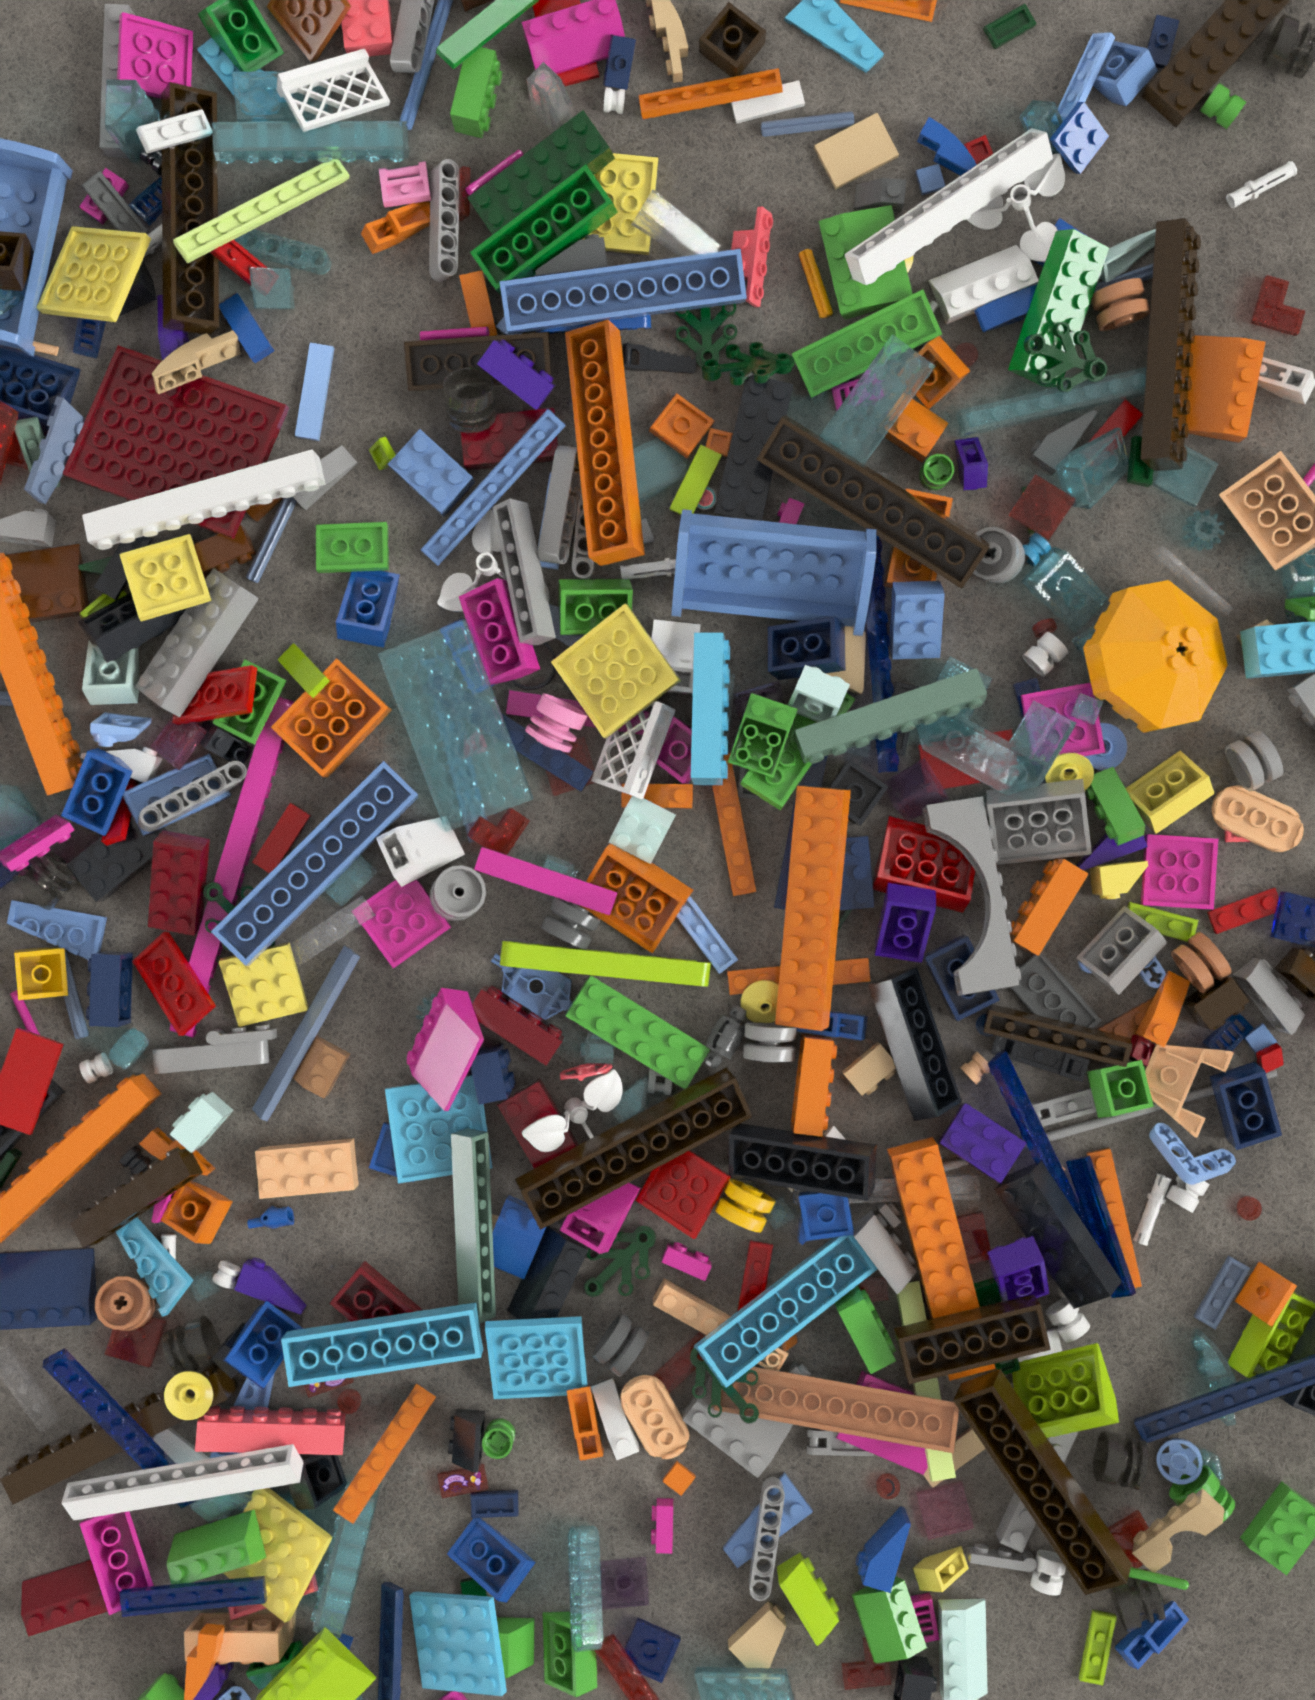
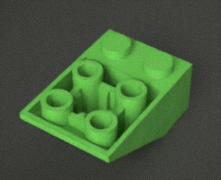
[728,693,798,778]

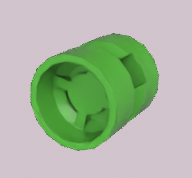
[1199,83,1246,130]
[919,454,954,491]
[482,1418,515,1459]

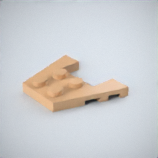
[1145,1044,1234,1138]

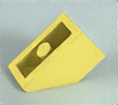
[913,1546,969,1592]

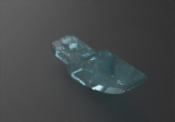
[1192,1328,1236,1426]

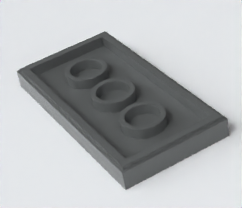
[1010,952,1102,1029]

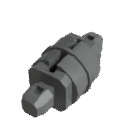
[705,1005,746,1069]

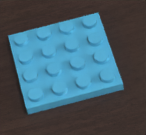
[385,1075,492,1184]
[485,1316,588,1399]
[409,1591,507,1696]

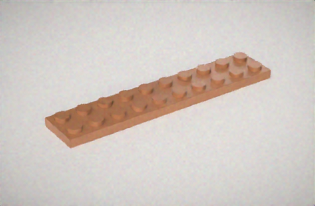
[714,1366,959,1453]

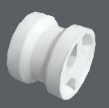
[604,87,625,114]
[212,1260,242,1289]

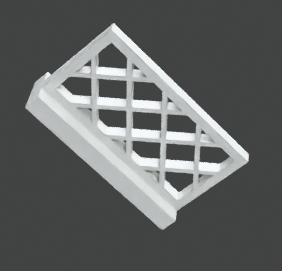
[276,48,390,132]
[591,701,675,800]

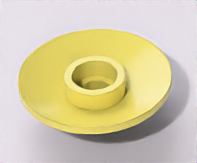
[1045,753,1094,791]
[741,980,779,1023]
[164,1371,213,1420]

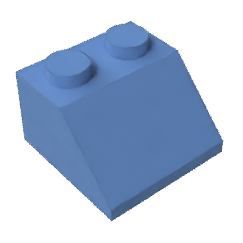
[1093,41,1158,106]

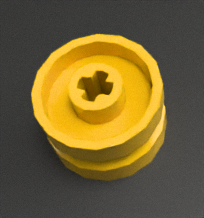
[714,1179,776,1233]

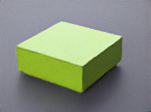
[369,437,396,470]

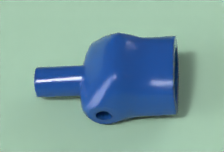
[247,1206,294,1229]

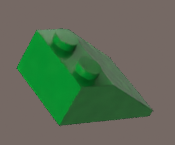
[197,0,284,78]

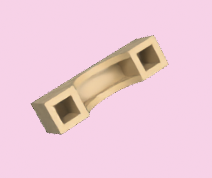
[1132,1488,1224,1573]

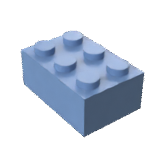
[388,429,475,517]
[889,581,944,659]

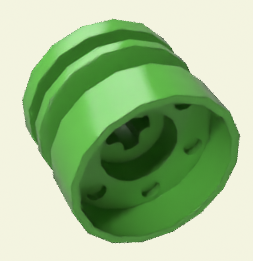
[1169,1465,1235,1522]

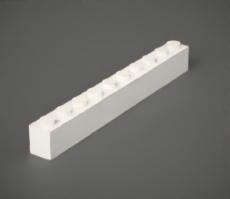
[844,128,1053,285]
[82,449,326,550]
[62,1444,303,1521]

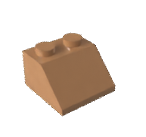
[292,1035,351,1098]

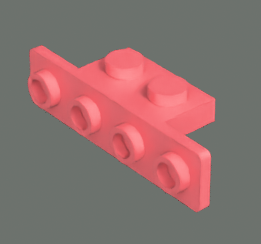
[731,207,773,307]

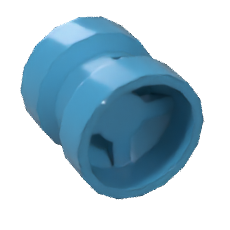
[1022,533,1051,566]

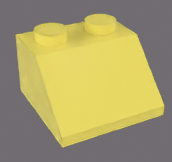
[1089,861,1148,899]

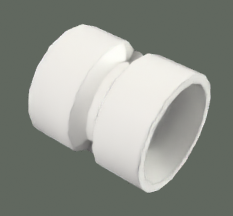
[1022,632,1068,677]
[1165,1176,1210,1213]
[1046,1297,1090,1342]
[1030,1550,1066,1595]

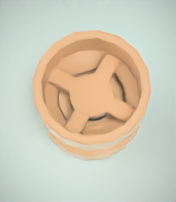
[960,1052,993,1085]

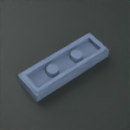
[1193,1255,1251,1330]

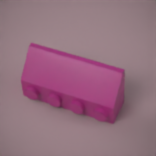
[522,0,625,80]
[459,578,540,685]
[79,1511,156,1615]

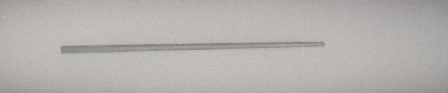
[848,1069,1277,1199]

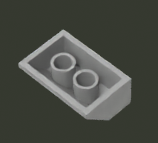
[1076,906,1167,995]
[1232,958,1305,1035]
[853,1210,917,1294]

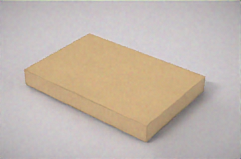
[814,113,899,190]

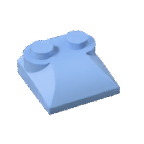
[90,712,152,747]

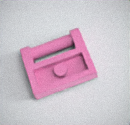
[379,161,431,208]

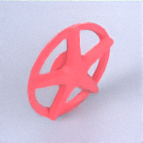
[560,1062,613,1081]

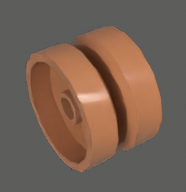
[1091,278,1150,331]
[1171,932,1232,993]
[95,1276,156,1331]

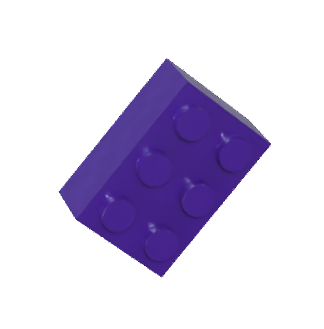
[477,339,556,410]
[875,883,936,963]
[937,1103,1026,1183]
[988,1236,1050,1302]

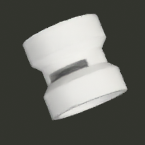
[79,1053,113,1084]

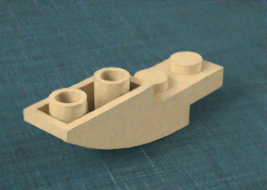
[646,0,688,83]
[152,331,241,394]

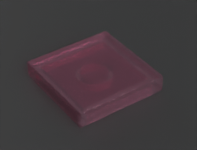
[151,716,208,770]
[916,1481,974,1540]

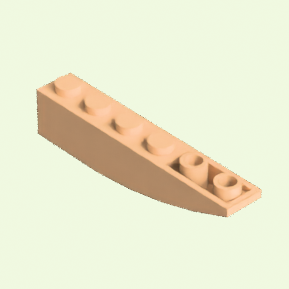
[653,1278,789,1371]

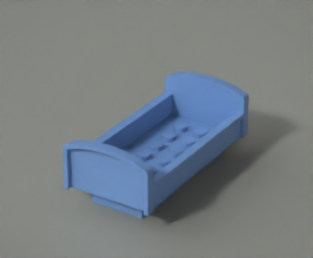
[0,138,73,357]
[671,509,876,636]

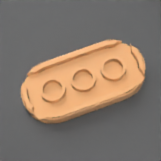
[1212,785,1304,852]
[620,1375,689,1459]

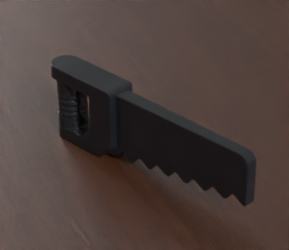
[623,344,696,374]

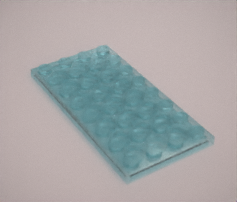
[378,620,534,832]

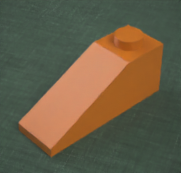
[621,784,693,809]
[1136,970,1190,1047]

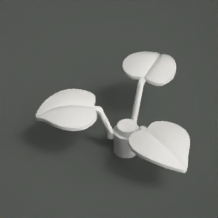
[966,153,1065,262]
[437,510,550,612]
[522,1069,622,1152]

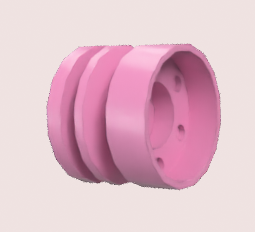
[525,693,588,753]

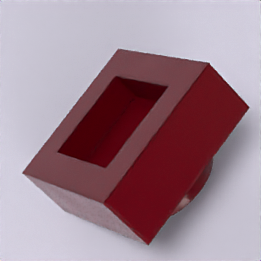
[1129,1034,1155,1066]

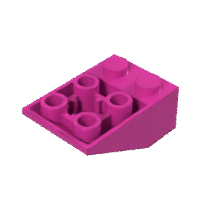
[560,1182,640,1254]

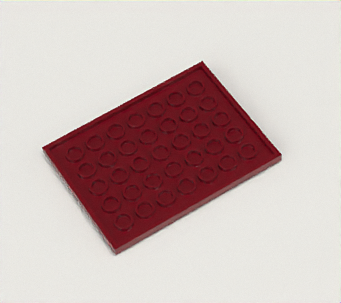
[62,345,289,539]

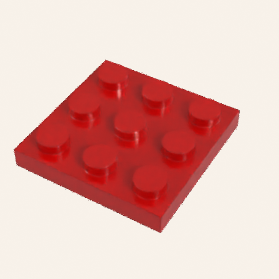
[635,1150,731,1239]

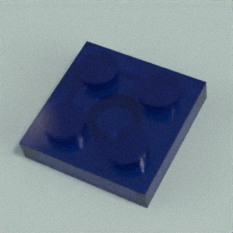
[1270,891,1315,948]
[619,1618,681,1683]

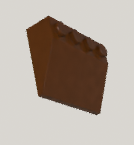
[5,544,89,623]

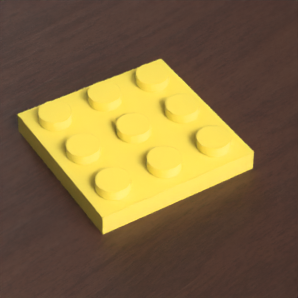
[119,534,212,621]
[219,942,308,1027]

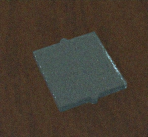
[249,267,295,309]

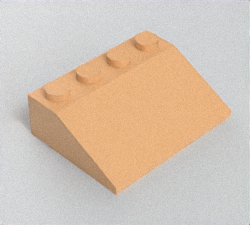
[1219,451,1315,571]

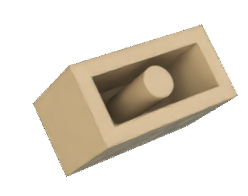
[842,1042,896,1096]

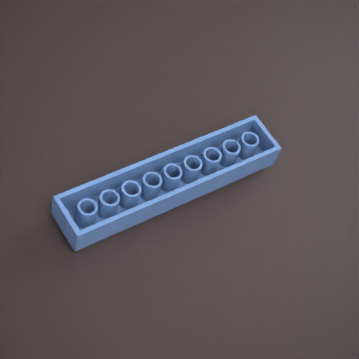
[500,249,747,334]
[211,761,418,966]

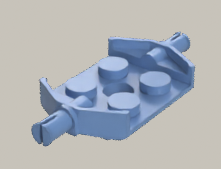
[491,953,572,1020]

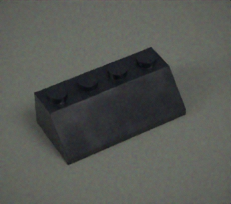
[78,592,186,663]
[507,1226,589,1320]

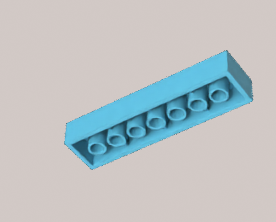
[694,1235,878,1388]
[281,1303,483,1387]

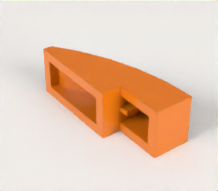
[361,201,430,254]
[459,270,498,336]
[139,1127,215,1175]
[567,1386,604,1461]
[184,1623,225,1700]

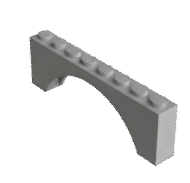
[922,796,1021,996]

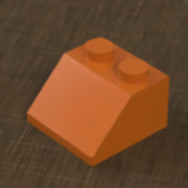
[897,336,970,410]
[883,397,949,462]
[160,1181,233,1244]

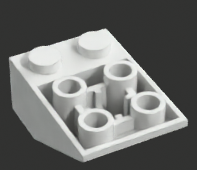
[651,620,701,695]
[376,816,465,887]

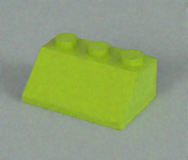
[777,1552,840,1646]

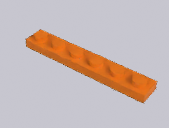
[639,68,783,120]
[712,753,756,896]
[727,957,871,995]
[1086,1148,1142,1292]
[333,1384,436,1524]

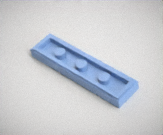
[1053,32,1115,124]
[295,343,334,441]
[677,896,738,974]

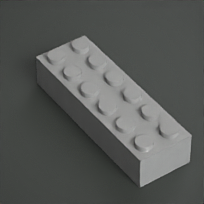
[135,568,259,717]

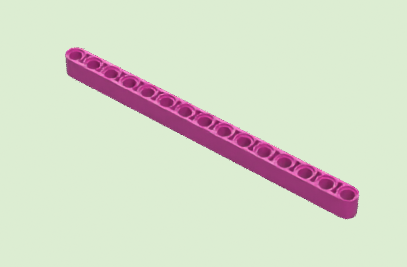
[170,697,295,1038]

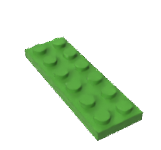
[792,289,942,398]
[740,693,855,811]
[565,975,710,1089]

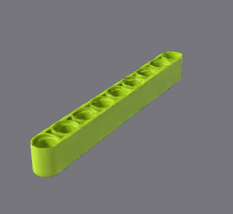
[500,941,711,987]

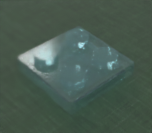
[1152,445,1218,507]

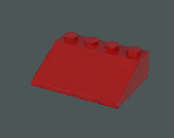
[872,816,975,913]

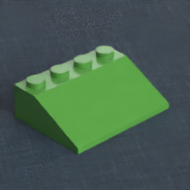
[819,205,913,320]

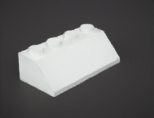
[929,245,1038,325]

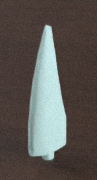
[1099,229,1156,282]

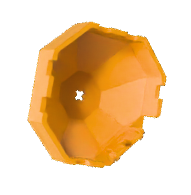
[1083,580,1228,733]

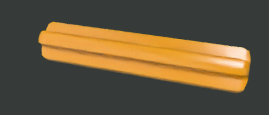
[799,249,833,318]

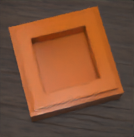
[705,428,733,457]
[663,1461,696,1496]

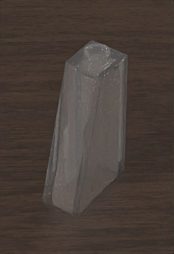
[526,62,577,133]
[631,190,720,257]

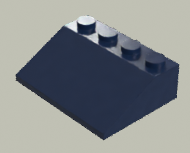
[0,345,81,437]
[0,1248,98,1330]

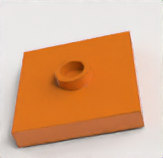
[649,393,715,458]
[1235,1262,1297,1326]

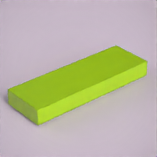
[669,445,722,515]
[278,643,330,698]
[1127,902,1199,942]
[1079,1609,1117,1685]

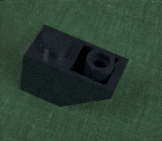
[193,720,253,764]

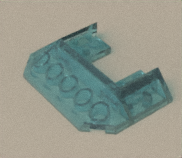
[916,656,1077,796]

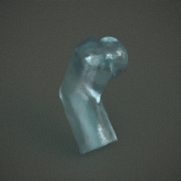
[1196,1449,1224,1480]

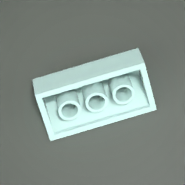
[938,1599,987,1700]

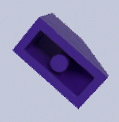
[954,437,988,490]

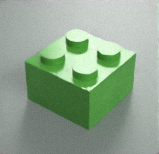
[1087,1060,1154,1118]

